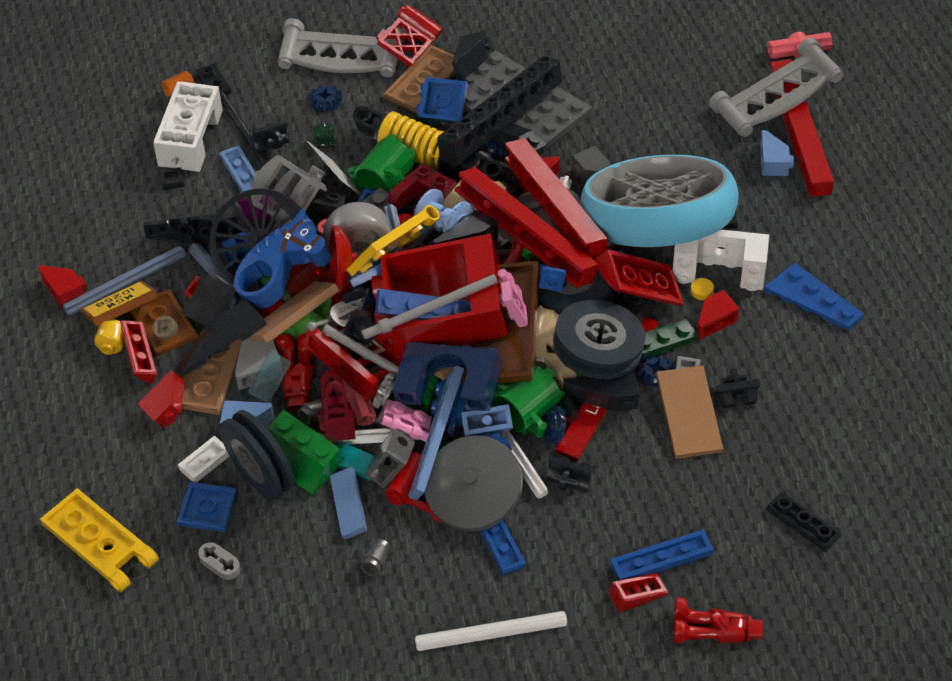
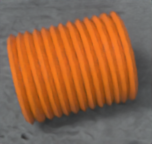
[162,70,195,97]

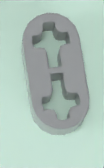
[198,542,240,580]

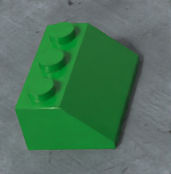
[267,410,344,496]

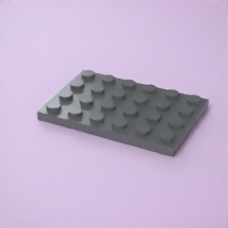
[456,50,592,151]

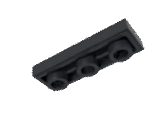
[766,492,841,552]

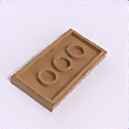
[383,45,456,113]
[247,281,339,343]
[182,331,242,415]
[656,366,723,459]

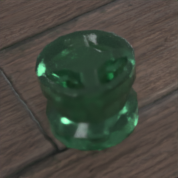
[313,123,335,149]

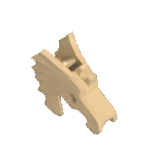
[534,305,577,392]

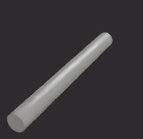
[322,324,399,376]

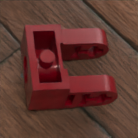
[387,163,456,217]
[317,370,356,442]

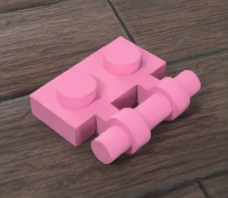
[498,269,528,328]
[381,399,432,442]

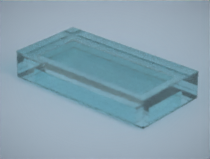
[248,350,291,403]

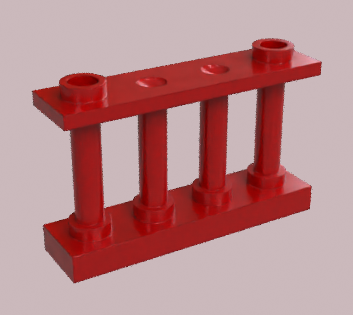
[304,325,403,401]

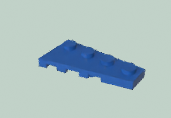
[764,263,864,330]

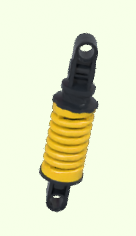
[352,106,505,182]

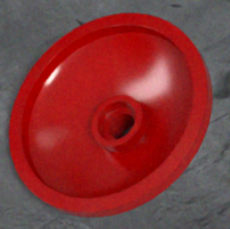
[329,225,357,295]

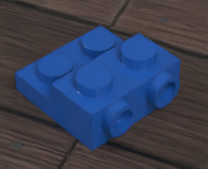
[416,77,468,125]

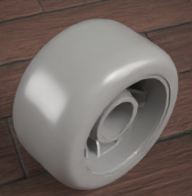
[323,202,391,258]

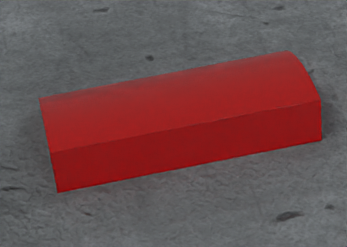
[595,249,684,306]

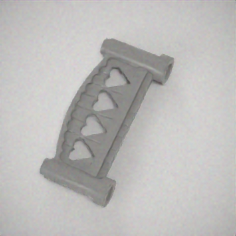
[278,18,405,77]
[709,38,843,137]

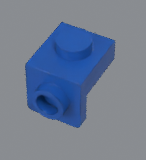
[539,264,566,291]

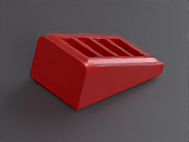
[609,573,668,612]

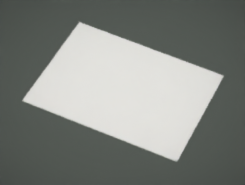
[307,141,362,195]

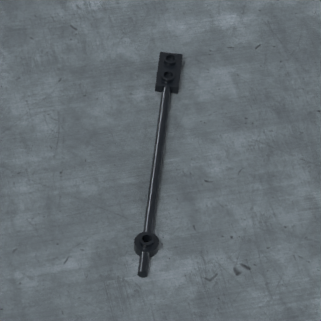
[195,63,280,187]

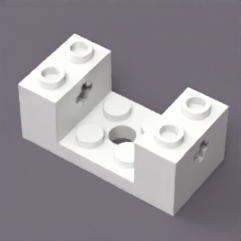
[153,81,223,172]
[673,230,769,291]

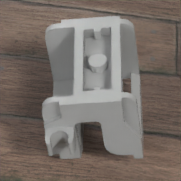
[251,155,327,228]

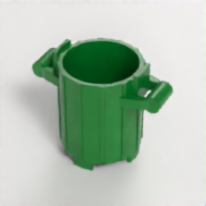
[348,135,417,194]
[492,364,565,438]

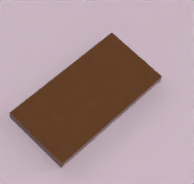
[461,261,540,386]

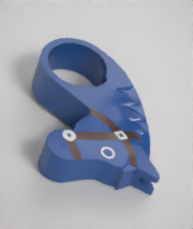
[234,209,333,309]

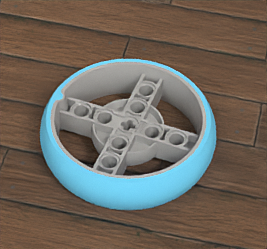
[580,155,739,247]

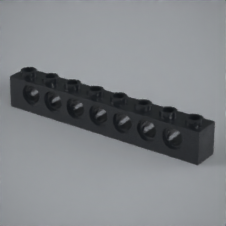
[437,56,562,165]

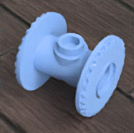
[414,189,473,233]

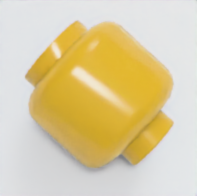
[94,319,125,355]

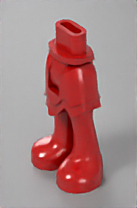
[274,333,313,411]
[673,597,763,644]

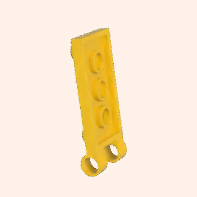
[346,205,440,277]
[40,488,159,593]

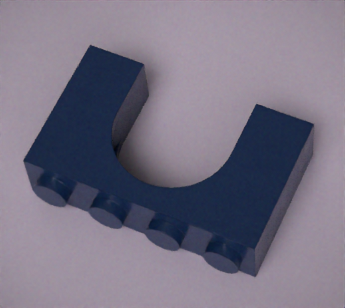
[392,342,503,412]

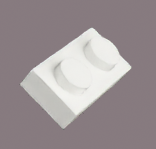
[178,436,229,483]

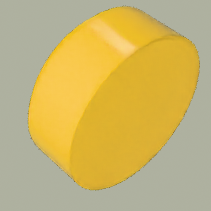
[691,278,714,300]

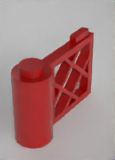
[376,5,443,67]
[385,452,444,524]

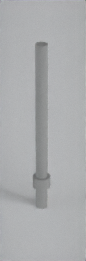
[361,274,498,340]

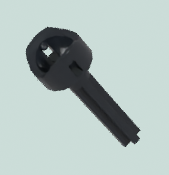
[344,286,376,344]

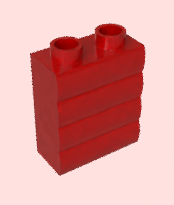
[372,234,508,356]

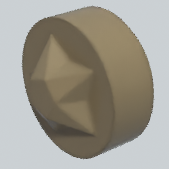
[153,316,178,340]

